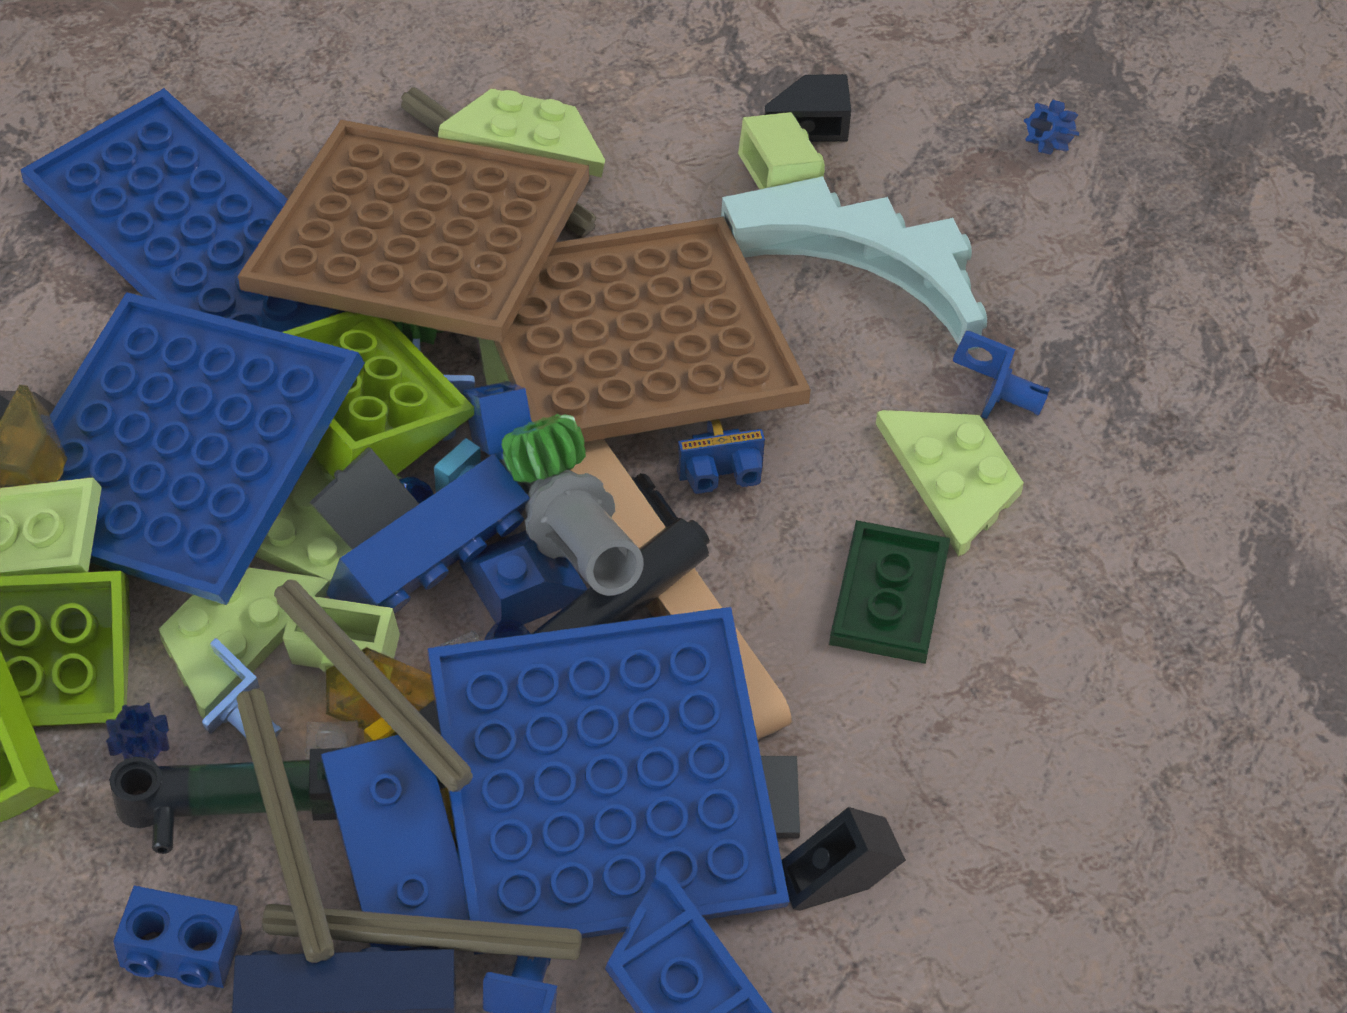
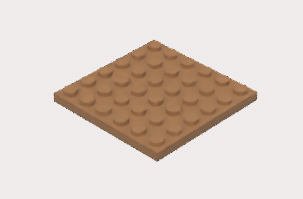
[238,120,589,342]
[493,217,811,442]

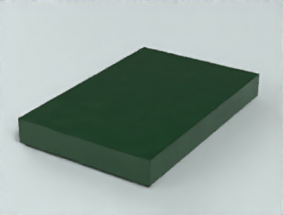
[829,520,950,664]

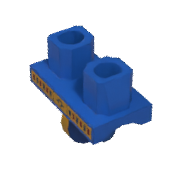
[677,419,765,494]

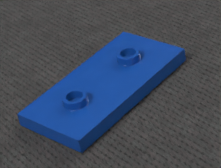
[321,735,469,951]

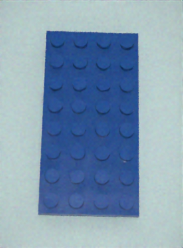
[20,88,347,332]

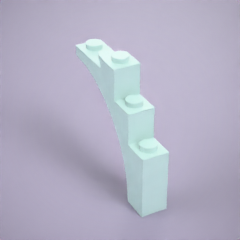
[721,176,987,351]

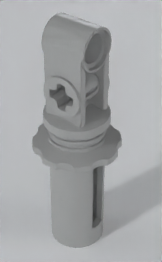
[502,460,644,596]

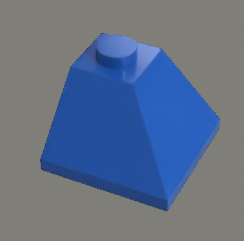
[459,530,587,634]

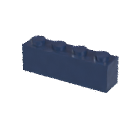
[232,946,456,1013]

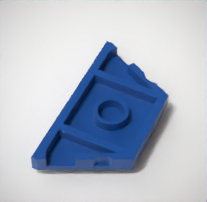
[605,866,773,1013]

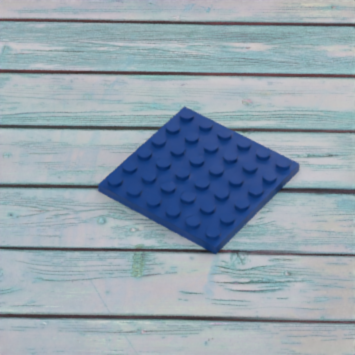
[6,292,365,605]
[427,607,790,955]

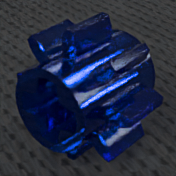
[106,703,170,761]

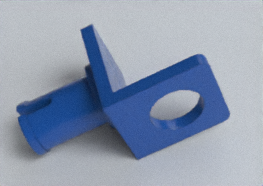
[953,331,1050,419]
[483,955,557,1013]

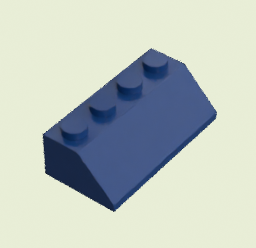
[326,454,530,614]

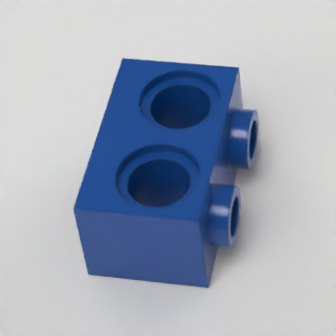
[113,885,242,988]

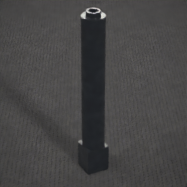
[397,518,710,784]

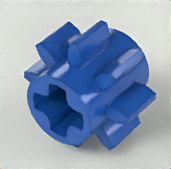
[1024,99,1079,155]

